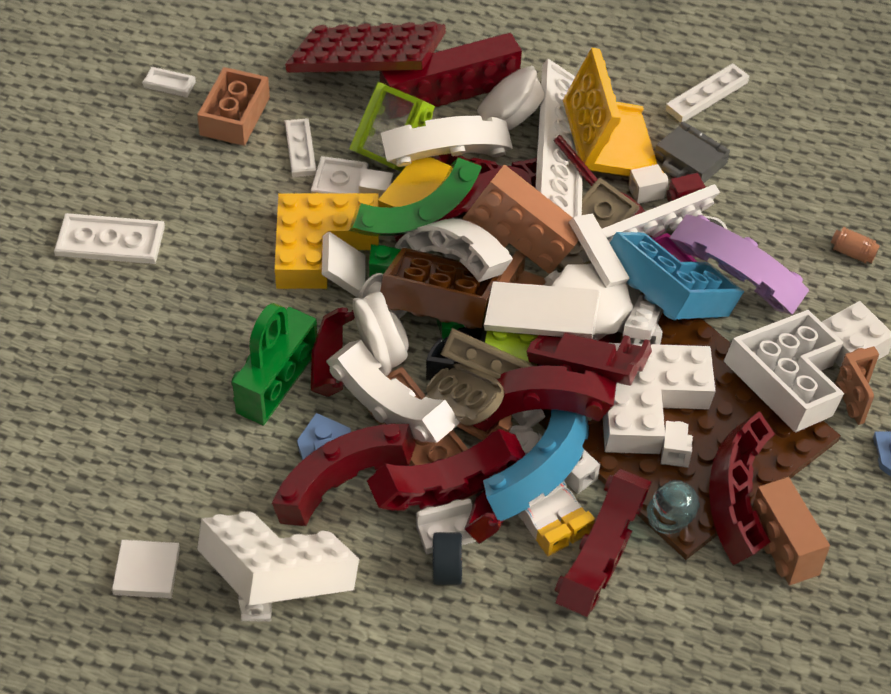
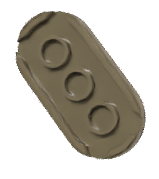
[424,364,504,425]

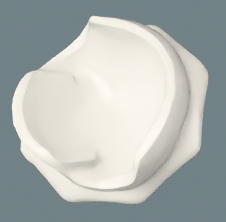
[477,66,545,130]
[552,263,633,340]
[353,292,409,376]

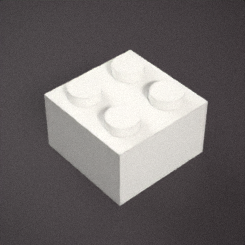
[822,301,891,367]

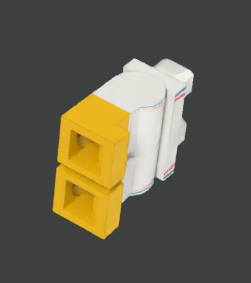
[518,481,595,557]

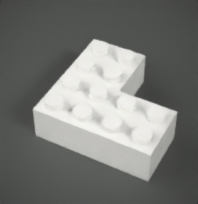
[724,310,844,432]
[603,343,715,454]
[197,511,359,605]

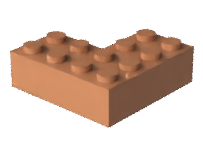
[462,164,579,274]

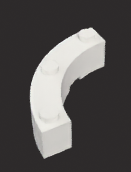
[381,116,513,167]
[395,218,513,282]
[326,340,460,442]

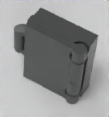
[655,121,730,183]

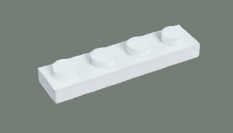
[665,64,749,123]
[623,294,663,340]

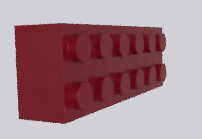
[379,32,522,119]

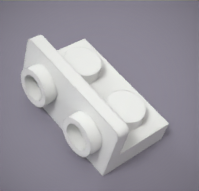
[416,499,476,554]

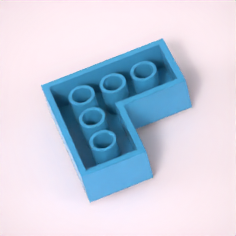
[610,232,745,320]

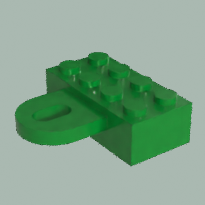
[231,303,317,426]

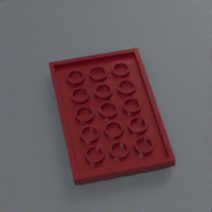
[285,22,446,73]

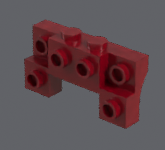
[526,333,652,386]

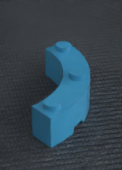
[483,409,589,521]

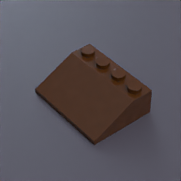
[380,248,502,329]

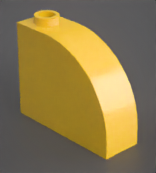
[378,157,451,208]

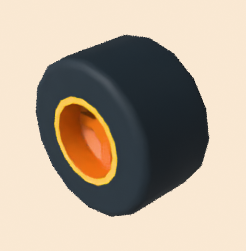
[432,532,462,585]

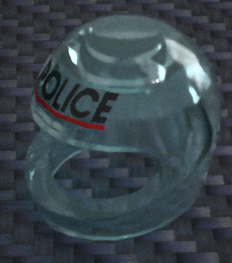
[647,480,700,534]

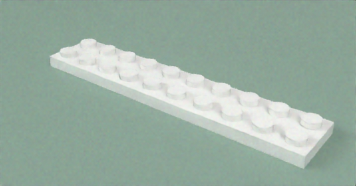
[536,59,583,217]

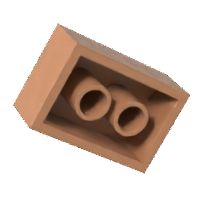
[197,67,270,146]
[752,477,830,586]

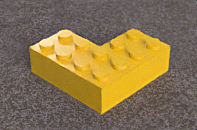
[274,193,379,289]

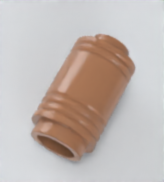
[831,227,880,264]

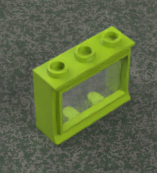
[349,82,435,172]

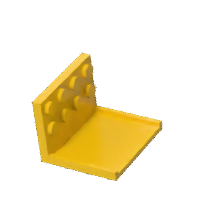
[563,47,663,176]

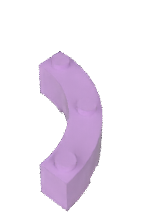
[670,214,809,315]

